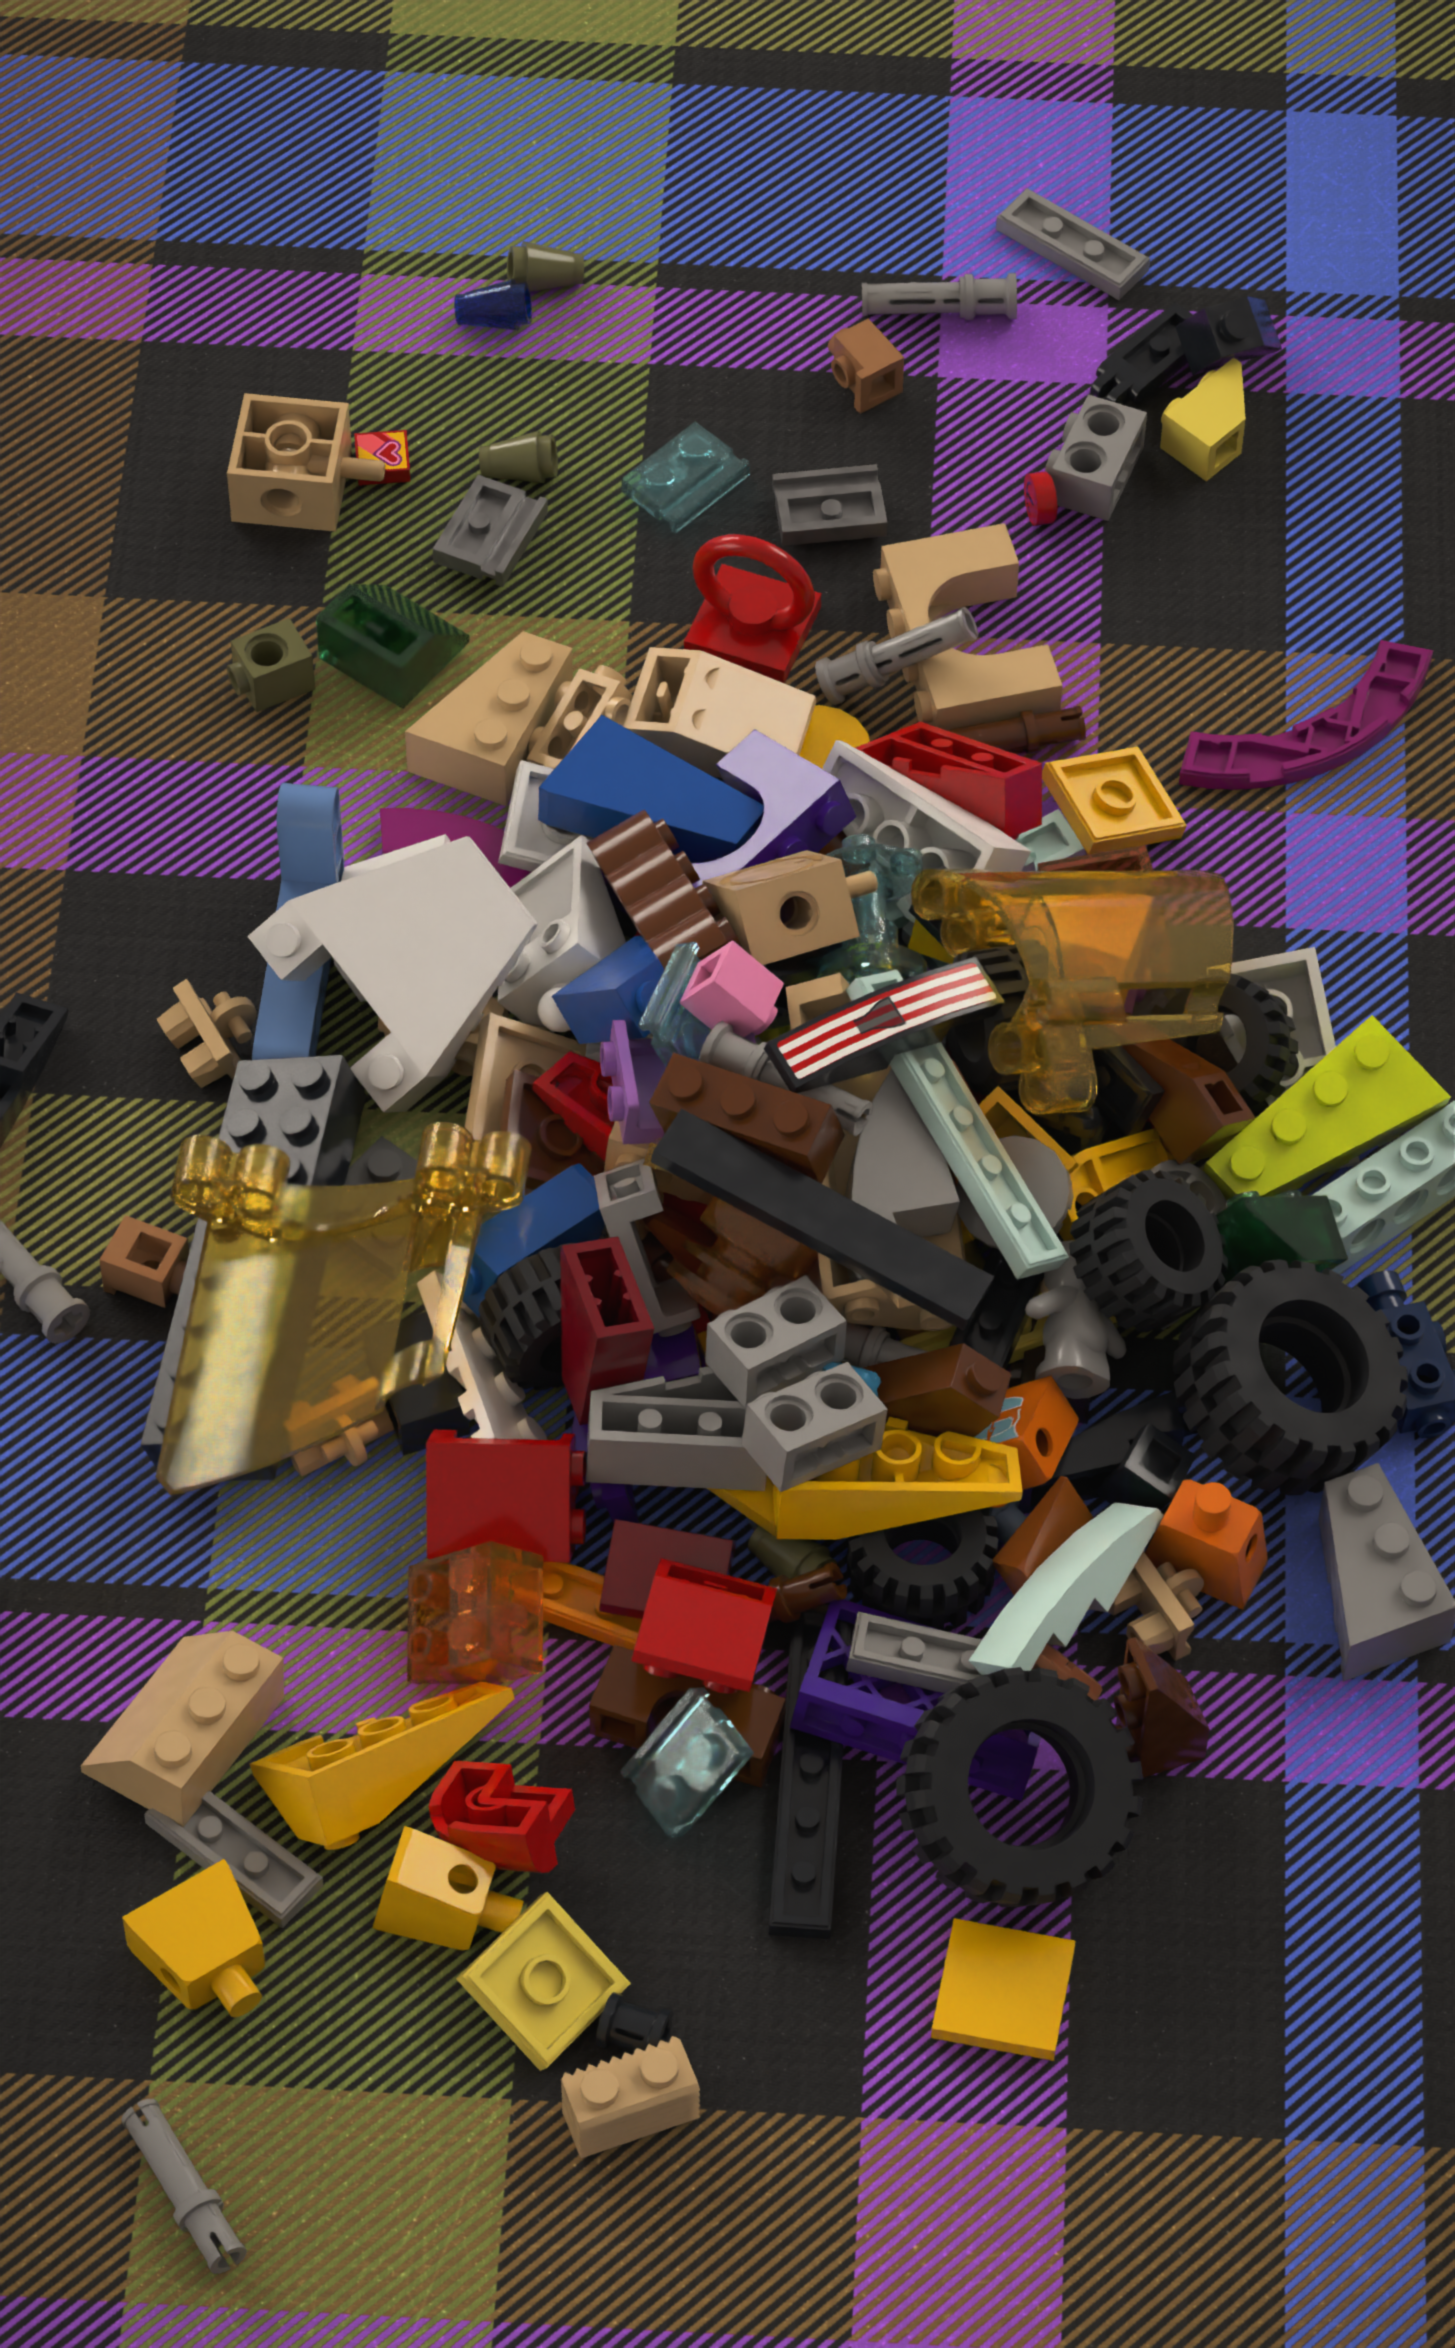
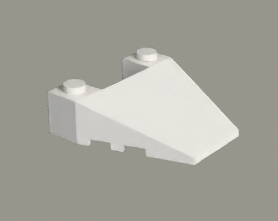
[247,836,538,1113]

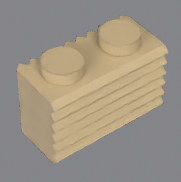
[561,2036,700,2158]

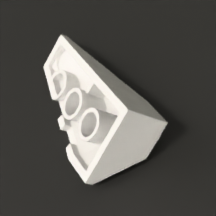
[822,740,1031,923]

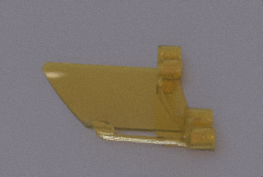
[911,868,1234,1114]
[155,1122,532,1496]

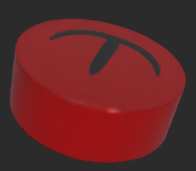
[1024,471,1058,526]

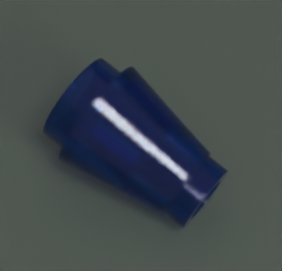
[454,279,532,331]

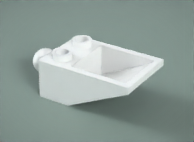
[497,835,626,1033]

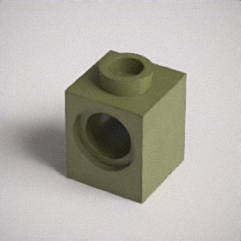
[227,618,315,712]

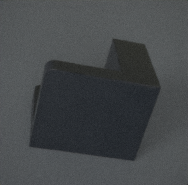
[1096,1422,1196,1510]

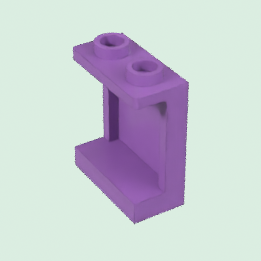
[600,1020,756,1145]

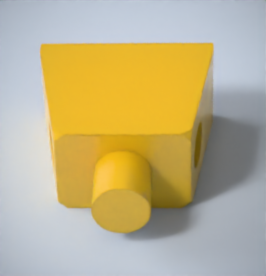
[372,1826,524,1951]
[122,1859,265,2017]

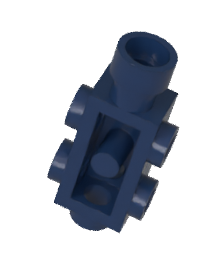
[1357,1270,1455,1438]

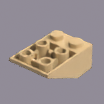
[623,647,816,778]

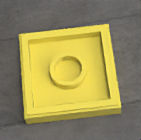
[456,1892,631,2071]

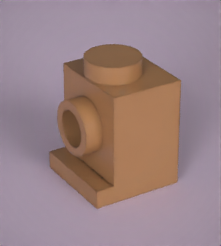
[828,318,904,414]
[99,1215,189,1308]

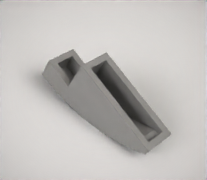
[845,1068,960,1294]

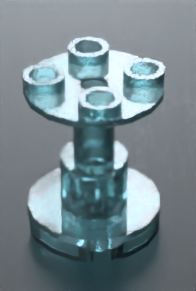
[816,834,927,985]

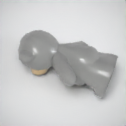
[1025,1240,1127,1399]

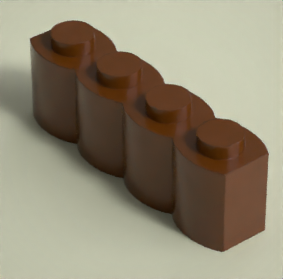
[586,809,742,998]

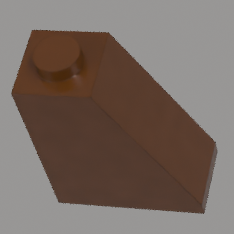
[862,1343,1011,1437]

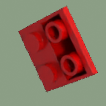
[631,1558,777,1694]

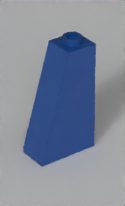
[538,715,764,863]

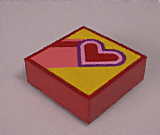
[354,430,411,485]

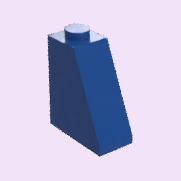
[552,935,685,1044]
[443,1163,605,1318]

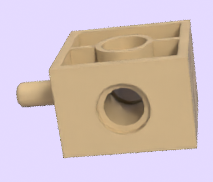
[227,393,385,532]
[702,850,878,965]

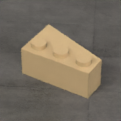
[405,631,573,806]

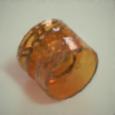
[666,1196,818,1316]

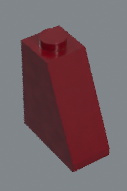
[560,1236,655,1425]

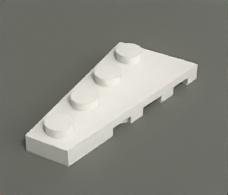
[417,1270,548,1440]

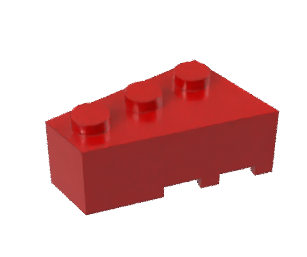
[856,722,1042,840]

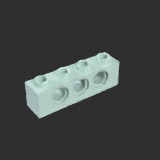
[1283,1100,1455,1274]

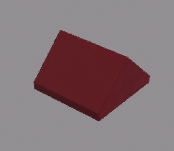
[599,1519,736,1619]

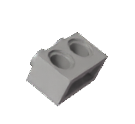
[1045,394,1147,521]
[705,1275,847,1409]
[741,1362,888,1492]

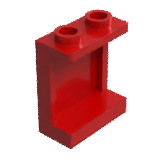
[426,1430,586,1563]

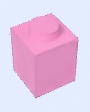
[679,940,784,1038]

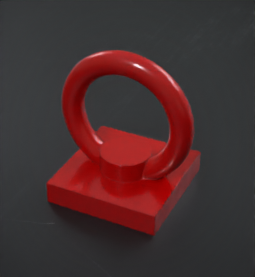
[684,534,822,684]

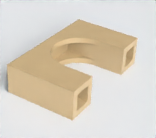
[873,523,1063,730]

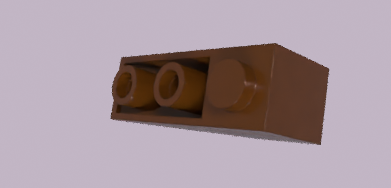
[1095,1013,1255,1165]
[1114,1637,1210,1778]

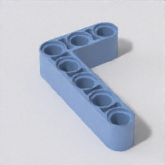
[252,783,344,1060]

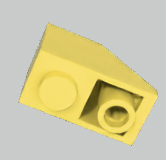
[1160,357,1246,482]

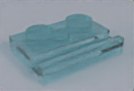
[622,422,750,533]
[638,942,711,1067]
[620,1688,754,1837]

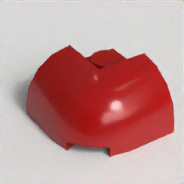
[428,1761,575,1873]

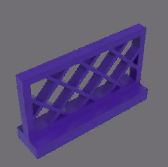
[790,1599,1041,1801]

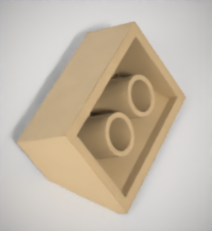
[81,1631,284,1827]

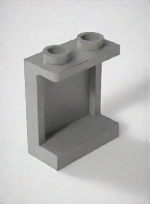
[594,1157,701,1337]

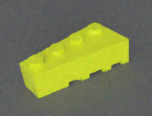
[1203,1015,1451,1220]

